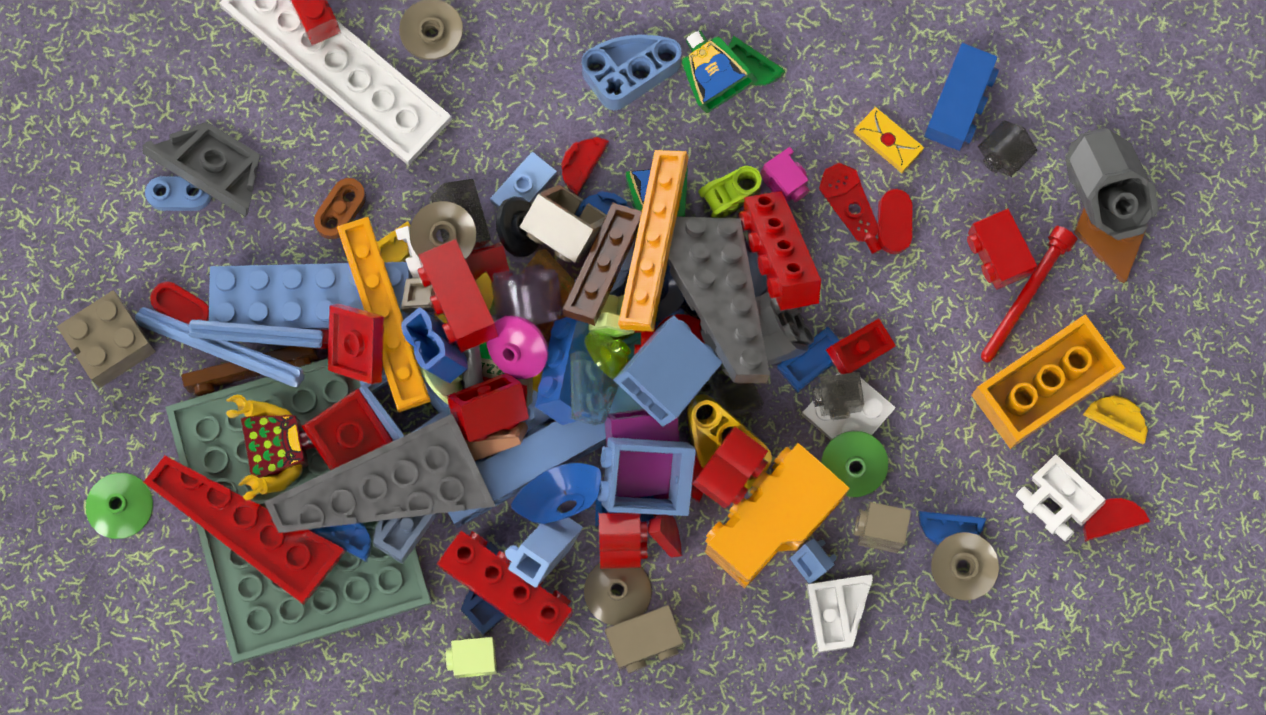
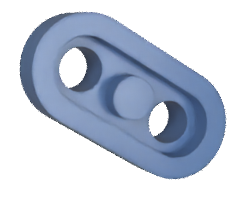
[145,176,212,211]

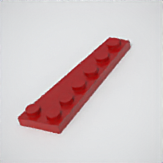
[143,456,346,605]

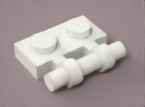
[1016,454,1105,542]

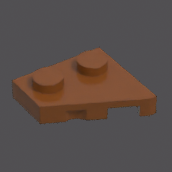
[1074,207,1147,283]

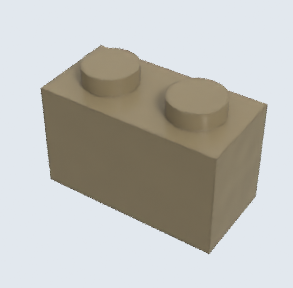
[853,502,911,553]
[604,605,683,674]

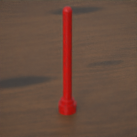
[981,226,1078,363]

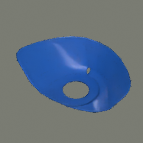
[511,463,601,524]

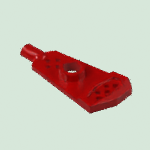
[819,163,882,254]

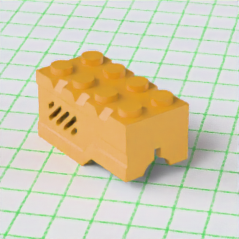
[705,443,850,588]

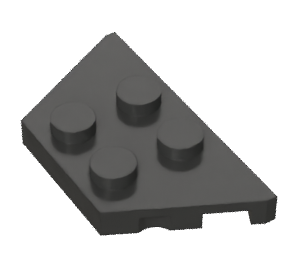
[142,122,260,217]

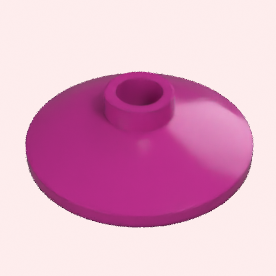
[487,316,548,379]

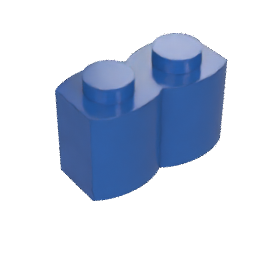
[401,307,468,384]

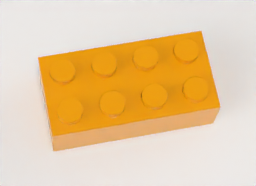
[971,314,1125,449]

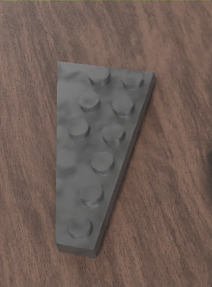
[668,217,770,383]
[265,414,496,533]

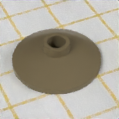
[399,0,463,60]
[409,201,476,259]
[931,532,999,600]
[584,563,651,625]

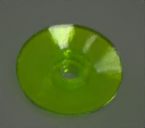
[585,330,631,380]

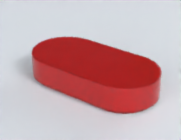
[878,189,912,254]
[150,282,209,324]

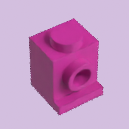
[760,147,810,202]

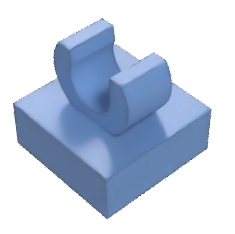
[789,538,837,584]

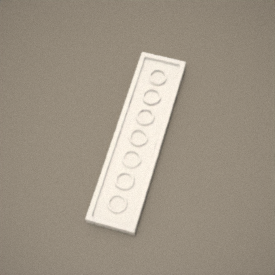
[219,0,452,166]

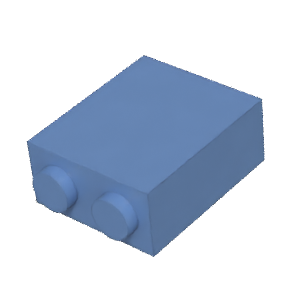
[614,316,722,427]

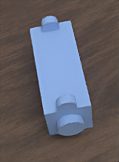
[505,510,583,588]

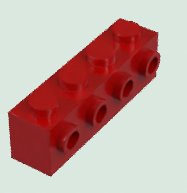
[739,191,821,311]
[437,531,573,647]

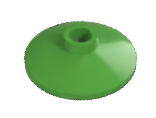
[821,431,888,497]
[86,473,153,539]

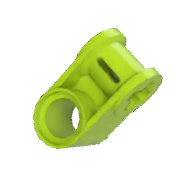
[698,166,762,218]

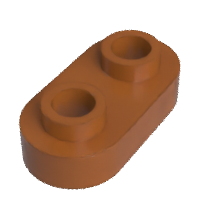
[314,178,366,239]

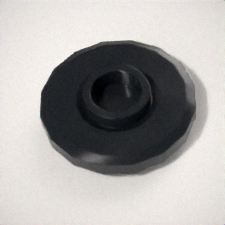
[496,196,539,258]

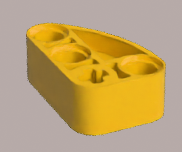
[687,394,772,491]

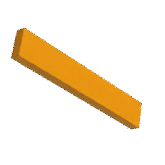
[618,150,689,331]
[337,217,431,412]

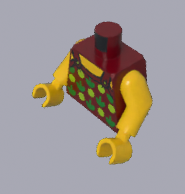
[226,394,315,500]

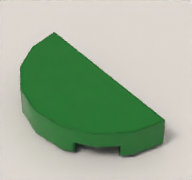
[729,35,786,86]

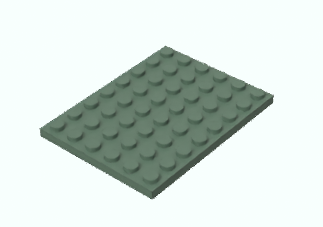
[166,359,432,664]

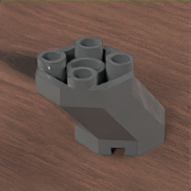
[1065,127,1159,240]
[701,292,814,376]

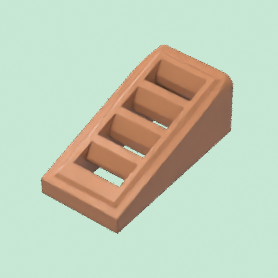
[465,422,528,461]

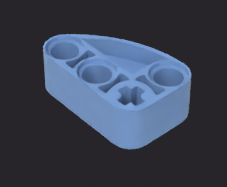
[582,35,681,110]

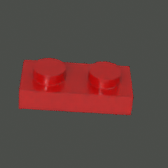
[826,318,896,378]

